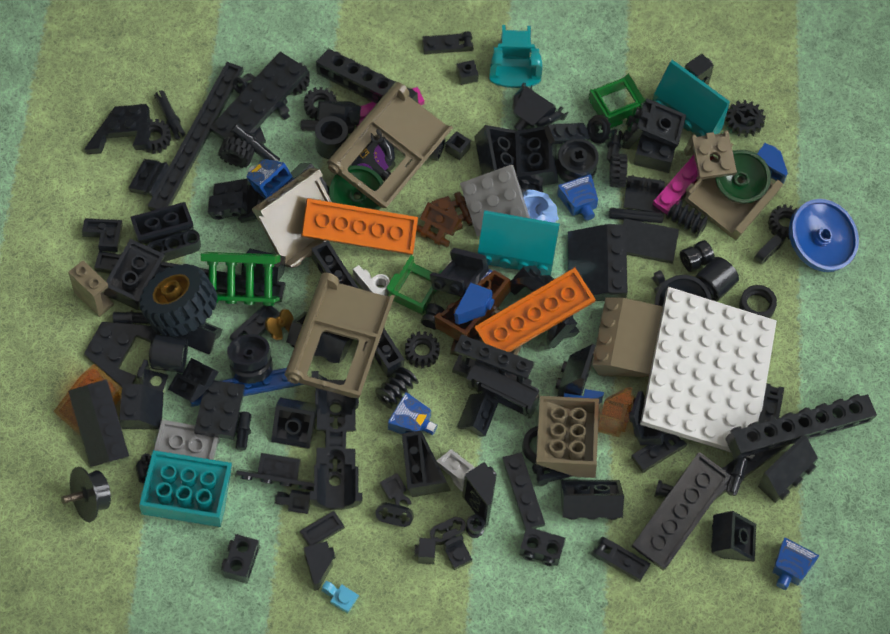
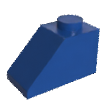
[757,143,788,184]
[454,283,494,325]

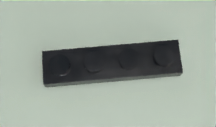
[502,452,545,531]

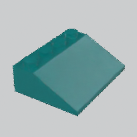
[652,60,730,137]
[478,210,560,276]
[139,450,232,527]

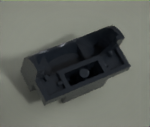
[510,265,580,348]

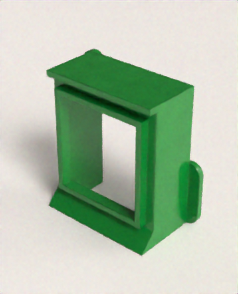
[588,73,645,129]
[387,255,443,315]

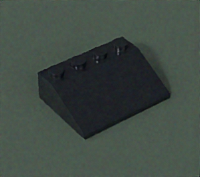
[474,125,544,194]
[568,224,628,301]

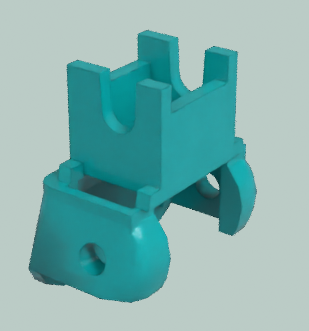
[489,25,543,88]

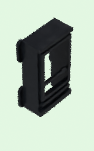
[466,361,540,419]

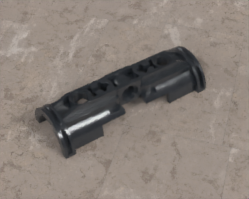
[310,371,363,510]

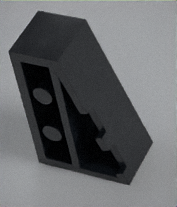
[402,430,451,497]

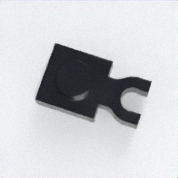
[379,473,412,506]

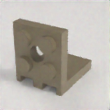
[684,131,737,180]

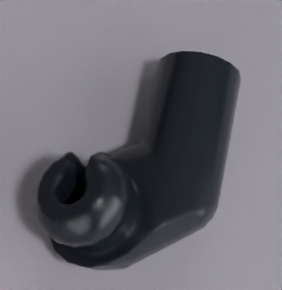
[136,454,151,483]

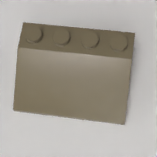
[592,298,663,377]
[536,396,599,478]

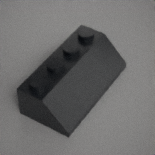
[68,379,129,467]

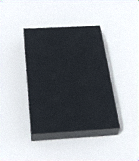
[623,218,679,264]

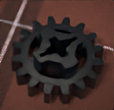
[725,100,766,137]

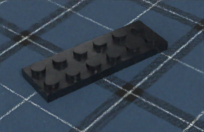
[210,51,309,141]
[631,452,731,571]

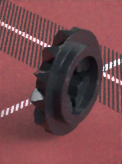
[587,115,613,144]

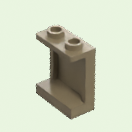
[68,261,114,317]

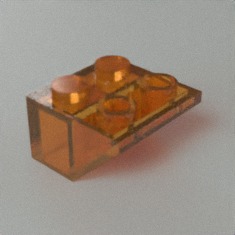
[598,387,634,437]

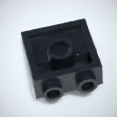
[208,178,251,220]

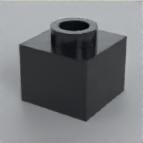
[456,60,479,85]
[445,131,471,161]
[414,538,436,564]

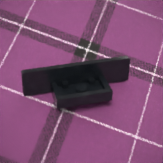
[236,453,314,490]

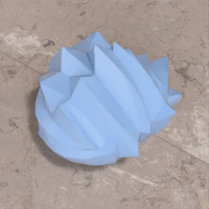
[522,190,559,223]

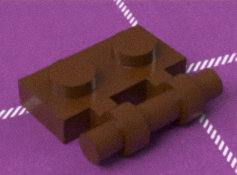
[431,191,473,234]
[416,202,462,248]

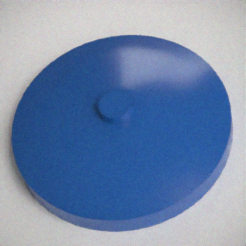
[789,199,859,272]

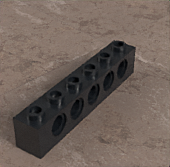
[316,48,418,104]

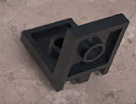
[621,98,686,150]

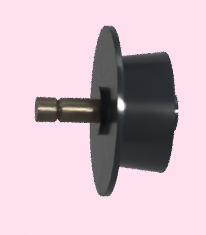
[61,467,111,522]

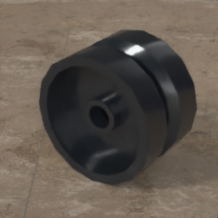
[557,139,599,183]
[227,334,273,384]

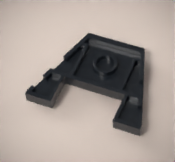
[84,104,151,154]
[84,322,160,387]

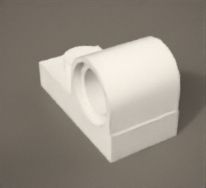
[353,265,390,296]
[437,449,475,491]

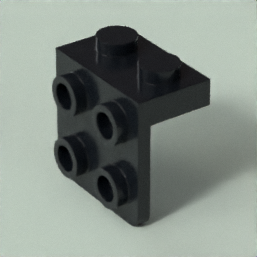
[629,391,666,445]

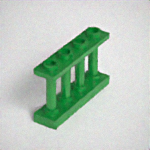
[201,252,280,306]

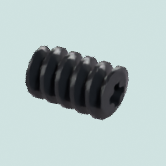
[666,200,708,238]
[376,367,419,409]

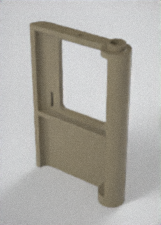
[327,82,453,208]
[284,273,394,398]

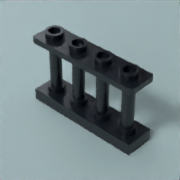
[452,335,534,385]

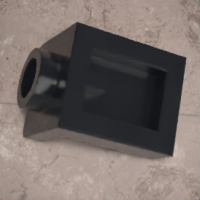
[443,535,473,570]

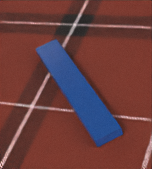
[191,368,305,407]

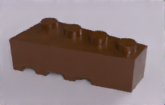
[434,270,511,341]

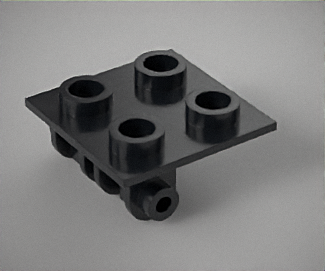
[623,175,665,212]

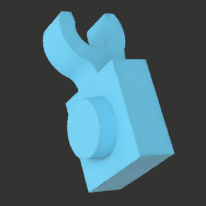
[322,581,359,614]

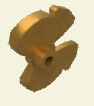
[265,309,294,340]

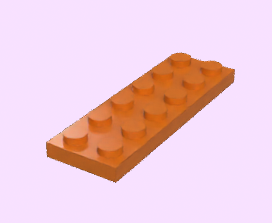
[301,198,418,255]
[475,268,596,352]

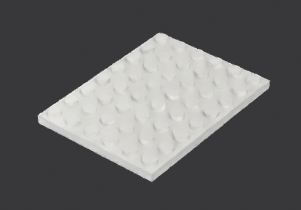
[640,287,777,458]

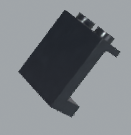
[430,248,489,297]

